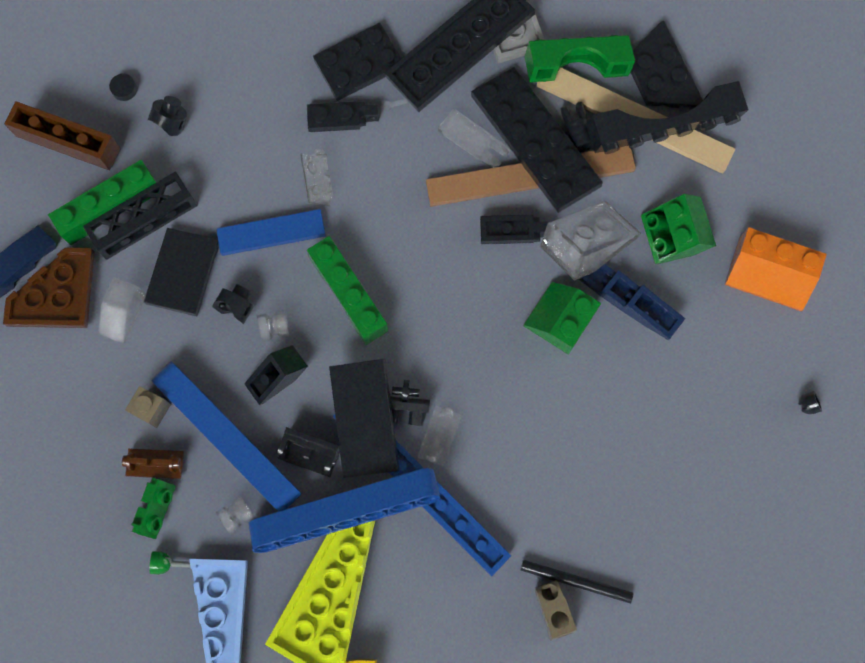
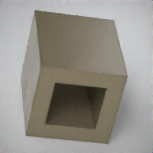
[125,386,171,428]

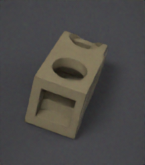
[535,580,577,641]

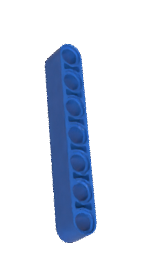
[151,361,302,512]
[249,468,440,553]

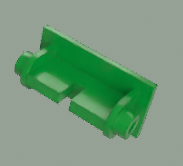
[131,478,176,539]

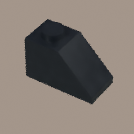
[244,345,308,405]

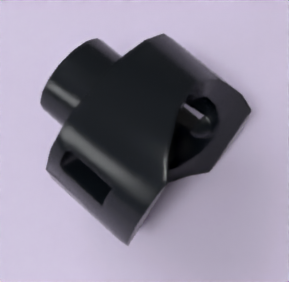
[148,96,187,136]
[212,284,254,324]

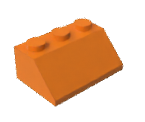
[725,227,827,311]

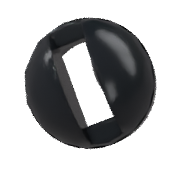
[798,391,822,415]

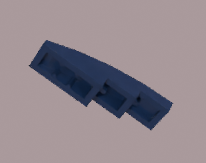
[0,226,56,298]
[577,256,686,340]

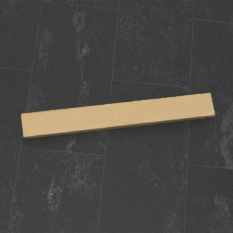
[537,68,735,174]

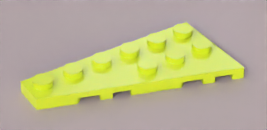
[265,520,375,663]

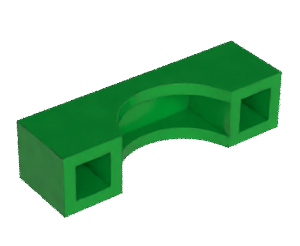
[524,35,635,82]
[48,160,159,246]
[307,236,389,345]

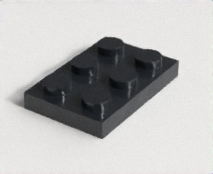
[313,23,401,101]

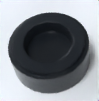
[109,74,137,101]

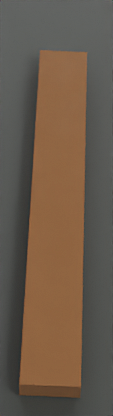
[426,146,636,207]

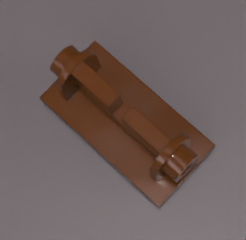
[122,448,184,479]

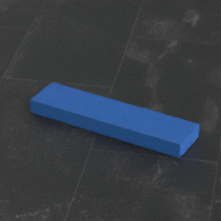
[216,209,326,256]

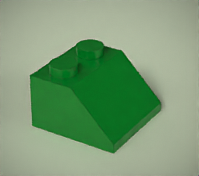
[523,282,601,355]

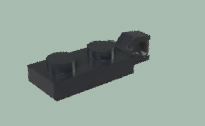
[307,101,379,132]
[480,215,554,244]

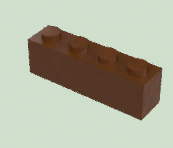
[4,101,120,171]

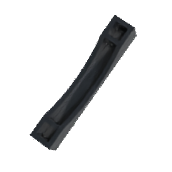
[586,81,749,154]

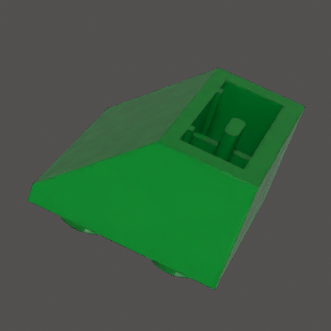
[641,194,716,264]

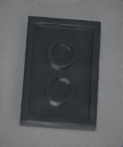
[144,228,219,317]

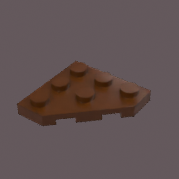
[3,248,95,328]

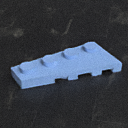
[189,559,248,663]

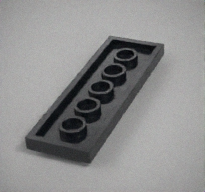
[385,0,535,112]
[471,67,603,213]

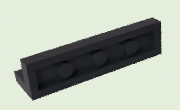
[83,171,197,260]

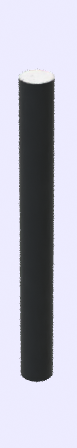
[520,560,633,604]

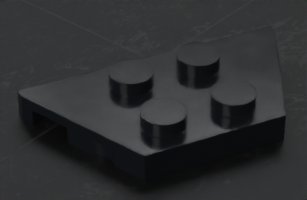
[630,21,703,108]

